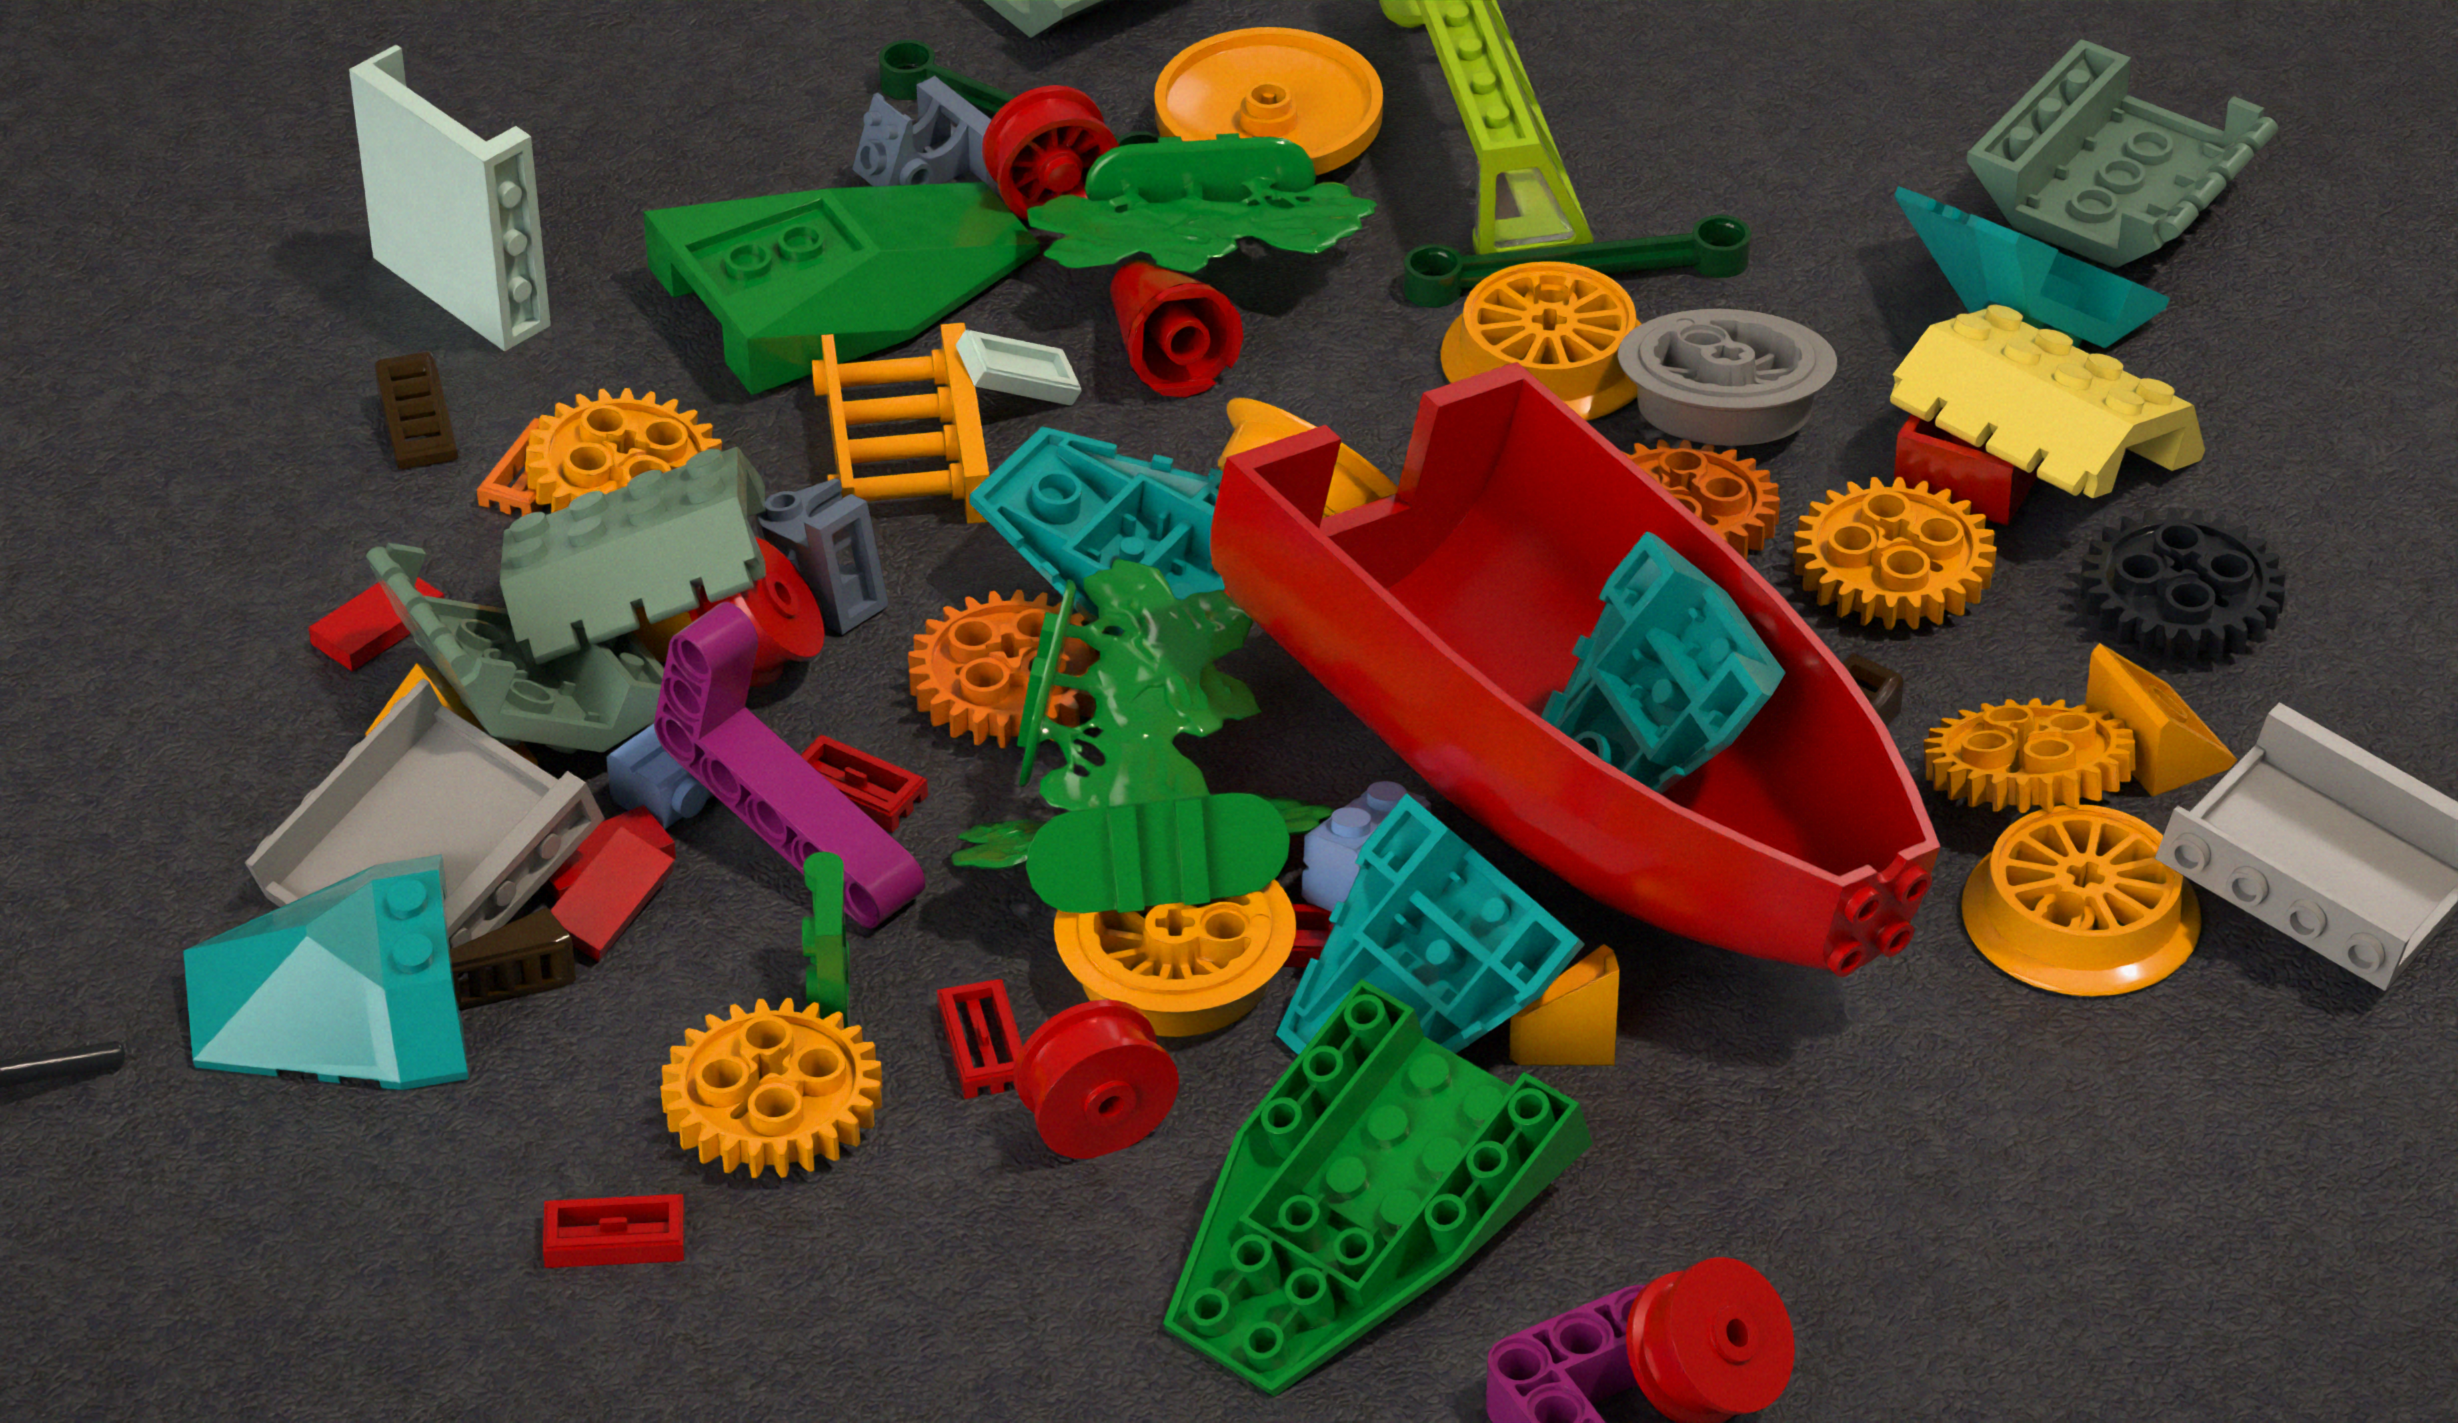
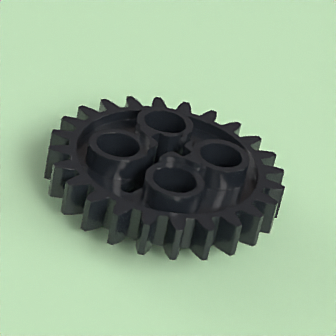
[2080,508,2286,663]

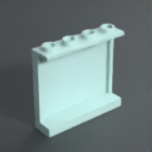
[349,45,551,351]

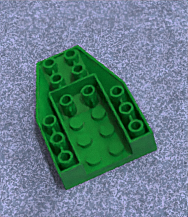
[643,182,1040,395]
[1163,979,1593,1397]

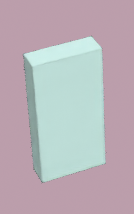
[955,330,1082,406]

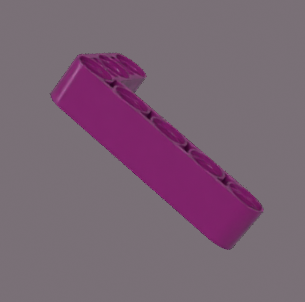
[654,602,925,929]
[1486,1284,1645,1423]

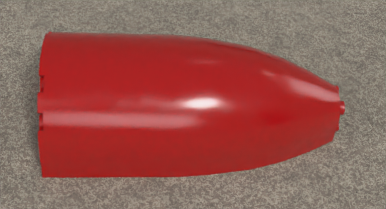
[1210,362,1940,978]

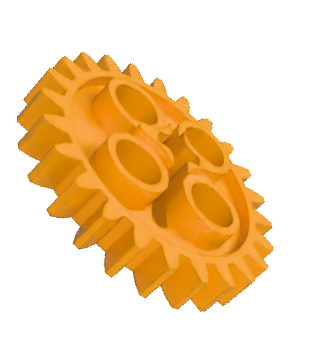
[525,388,722,513]
[1793,477,1997,630]
[1924,698,2135,813]
[660,998,883,1178]

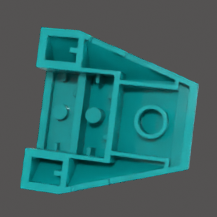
[1894,186,2170,349]
[969,426,1225,636]
[1541,531,1785,794]
[1276,793,1585,1055]
[183,854,469,1090]

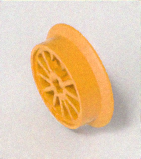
[1440,261,1642,421]
[1218,398,1398,519]
[1961,805,2202,996]
[1054,879,1296,1037]

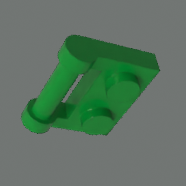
[802,852,850,1029]

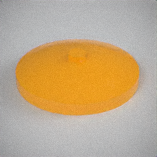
[1154,27,1383,176]

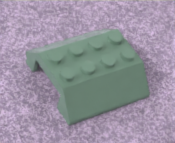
[1967,39,2278,268]
[499,446,766,665]
[366,543,664,754]

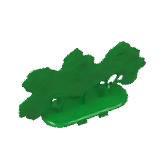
[1027,133,1377,274]
[1017,559,1262,811]
[951,792,1335,914]

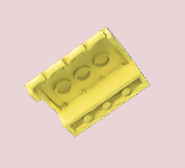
[1890,305,2205,498]

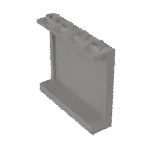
[245,678,605,950]
[2155,702,2458,991]

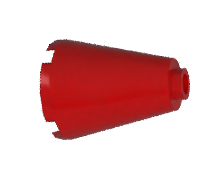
[1110,259,1244,397]

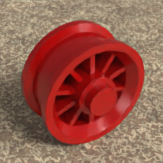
[982,85,1119,220]
[688,537,824,688]
[1013,999,1179,1159]
[1626,1257,1795,1423]

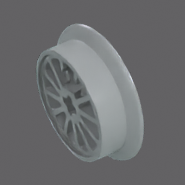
[1618,309,1837,446]

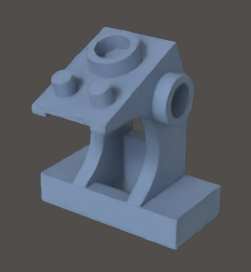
[852,76,994,186]
[754,478,889,635]

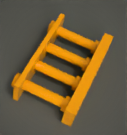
[812,323,990,524]

